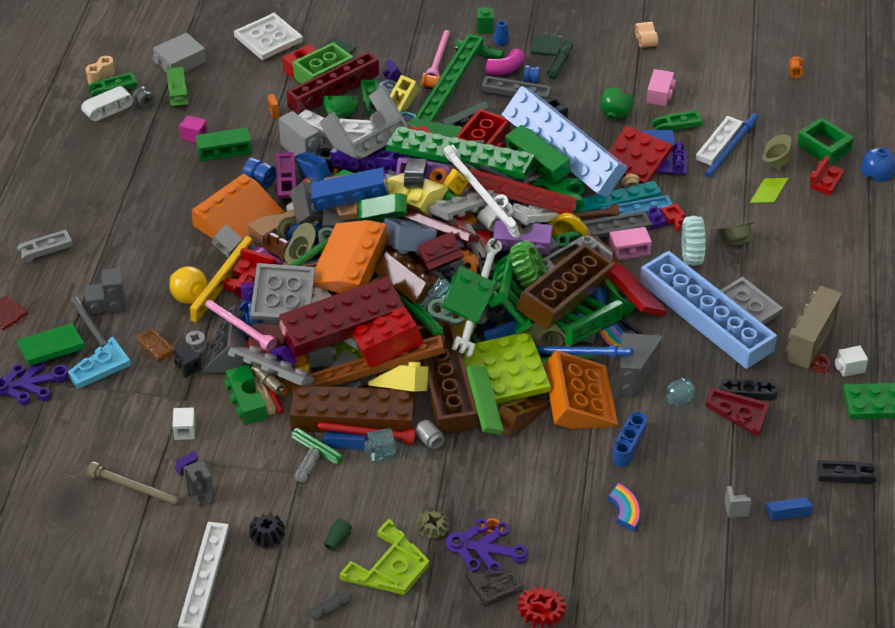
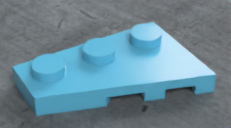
[68,337,131,389]

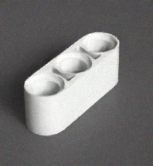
[81,86,133,121]

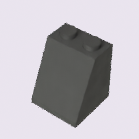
[618,333,662,396]

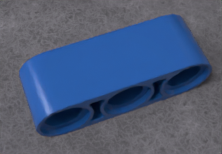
[294,152,331,181]
[612,412,647,467]

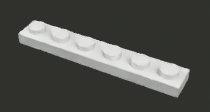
[178,522,229,628]

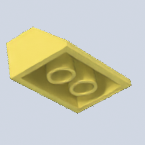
[388,173,449,217]

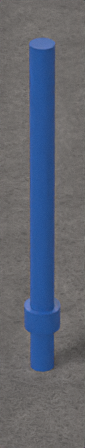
[705,113,759,178]
[536,345,634,357]

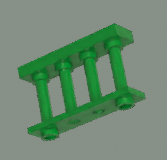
[488,253,533,334]
[555,295,623,346]

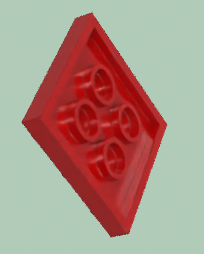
[608,126,673,184]

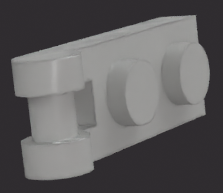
[17,230,73,263]

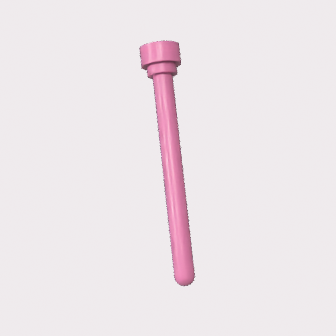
[426,30,450,76]
[206,300,277,352]

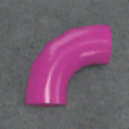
[486,49,526,76]

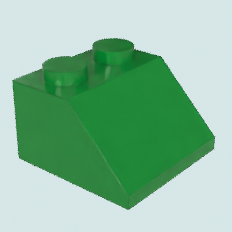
[441,266,495,324]

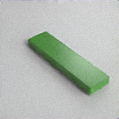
[466,364,504,435]

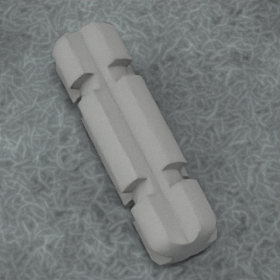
[295,448,320,483]

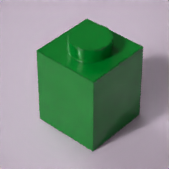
[477,7,494,34]

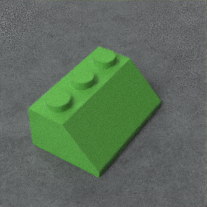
[293,42,353,84]

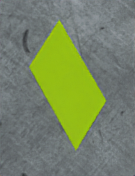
[750,178,788,203]

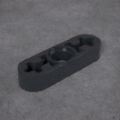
[720,378,778,401]

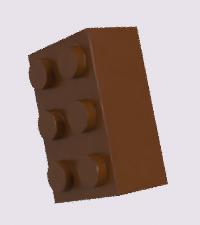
[374,252,446,305]

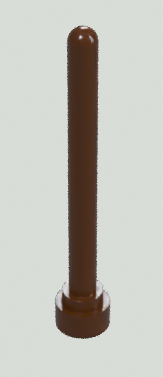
[573,204,620,219]

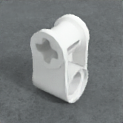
[477,194,513,232]

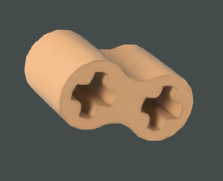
[635,22,658,48]
[86,56,115,84]

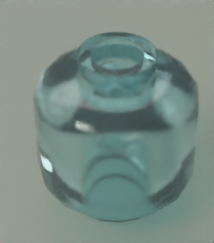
[665,378,696,408]

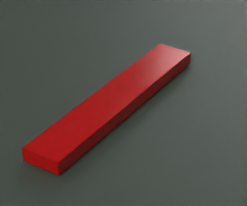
[466,168,577,214]

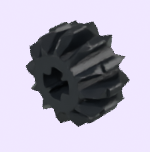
[249,512,285,549]

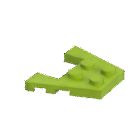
[339,519,429,595]

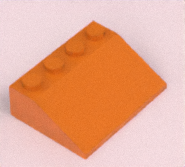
[191,174,283,240]
[314,220,389,293]
[544,350,618,429]

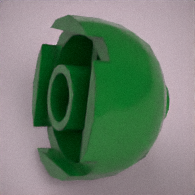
[599,88,635,120]
[324,96,358,121]

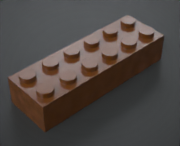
[516,243,615,330]
[418,322,478,433]
[290,385,415,433]

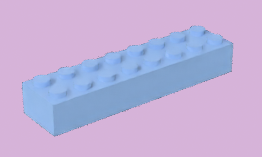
[502,86,628,197]
[640,251,777,369]

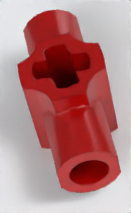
[223,274,254,299]

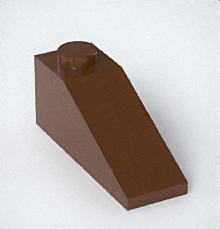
[499,396,549,436]

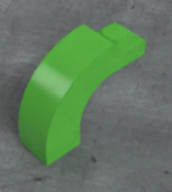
[166,67,188,106]

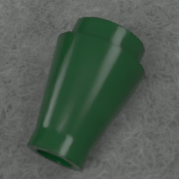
[324,519,352,551]

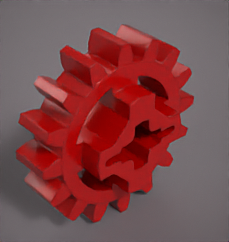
[518,586,566,628]

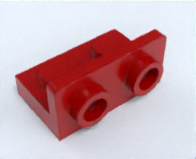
[810,156,845,196]
[232,248,276,281]

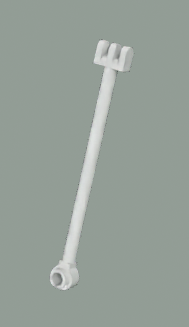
[442,145,520,238]
[452,238,502,357]

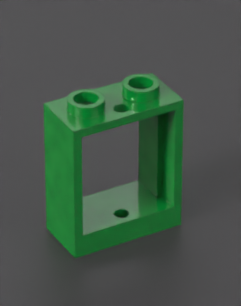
[797,117,854,165]

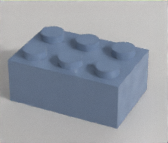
[384,217,437,255]

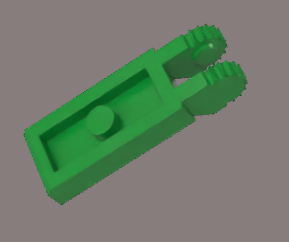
[87,72,138,98]
[361,79,378,116]
[652,110,703,131]

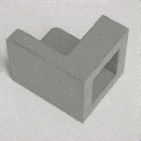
[724,486,752,518]

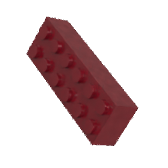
[279,276,404,358]

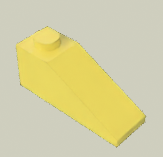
[390,75,419,113]
[369,361,428,391]

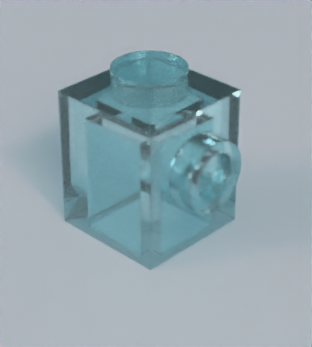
[364,428,396,461]

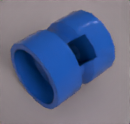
[242,157,276,188]

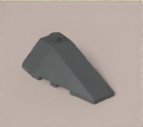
[203,305,247,373]

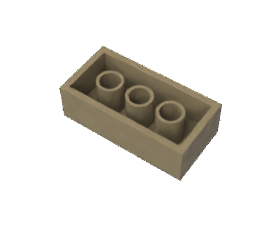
[786,285,842,369]

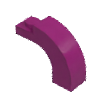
[276,152,296,199]

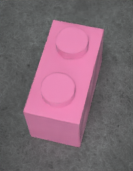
[646,69,676,106]
[609,227,652,260]

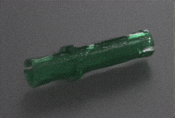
[546,40,573,79]

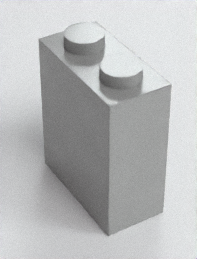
[153,33,206,72]
[279,111,320,156]

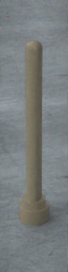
[86,461,179,505]

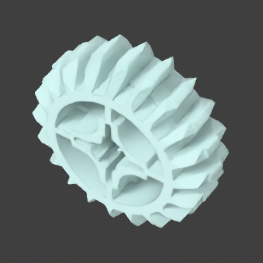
[681,216,706,266]

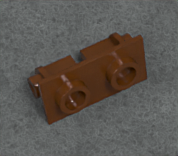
[260,232,290,260]

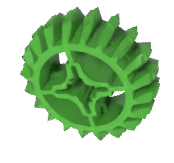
[509,241,547,289]

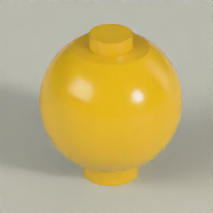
[169,266,208,304]

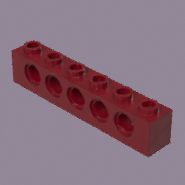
[287,51,379,115]

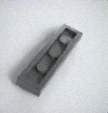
[481,76,551,101]
[582,211,652,239]

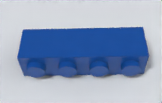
[311,167,389,211]

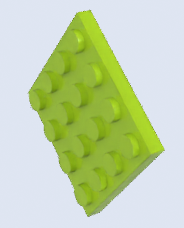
[462,331,551,404]

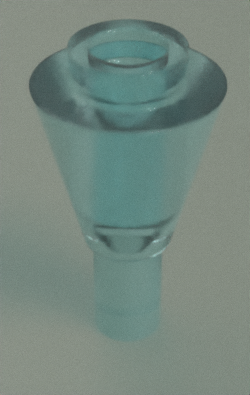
[419,278,450,309]

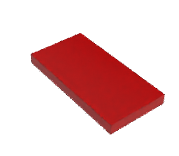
[609,264,668,316]

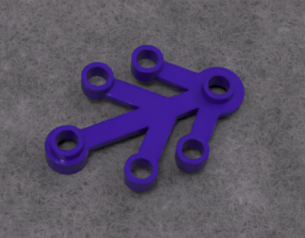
[0,362,69,406]
[446,519,529,576]

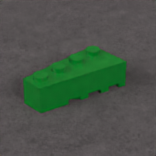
[505,124,571,184]

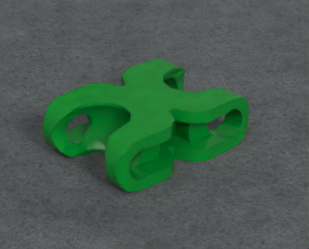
[532,178,584,213]

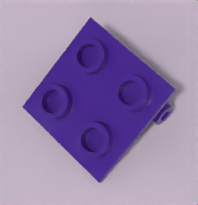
[657,141,687,174]

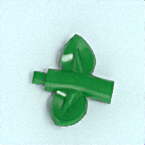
[552,232,583,248]

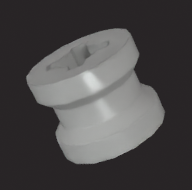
[185,331,206,355]

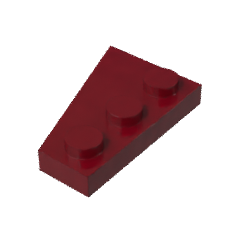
[705,387,769,437]

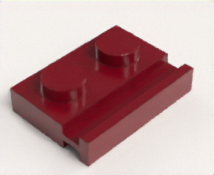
[417,231,464,272]

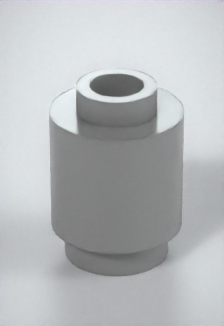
[415,420,444,449]

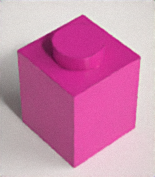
[179,115,208,143]

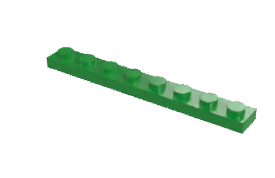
[414,34,484,122]

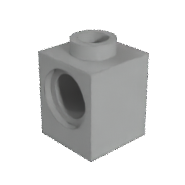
[212,225,242,257]

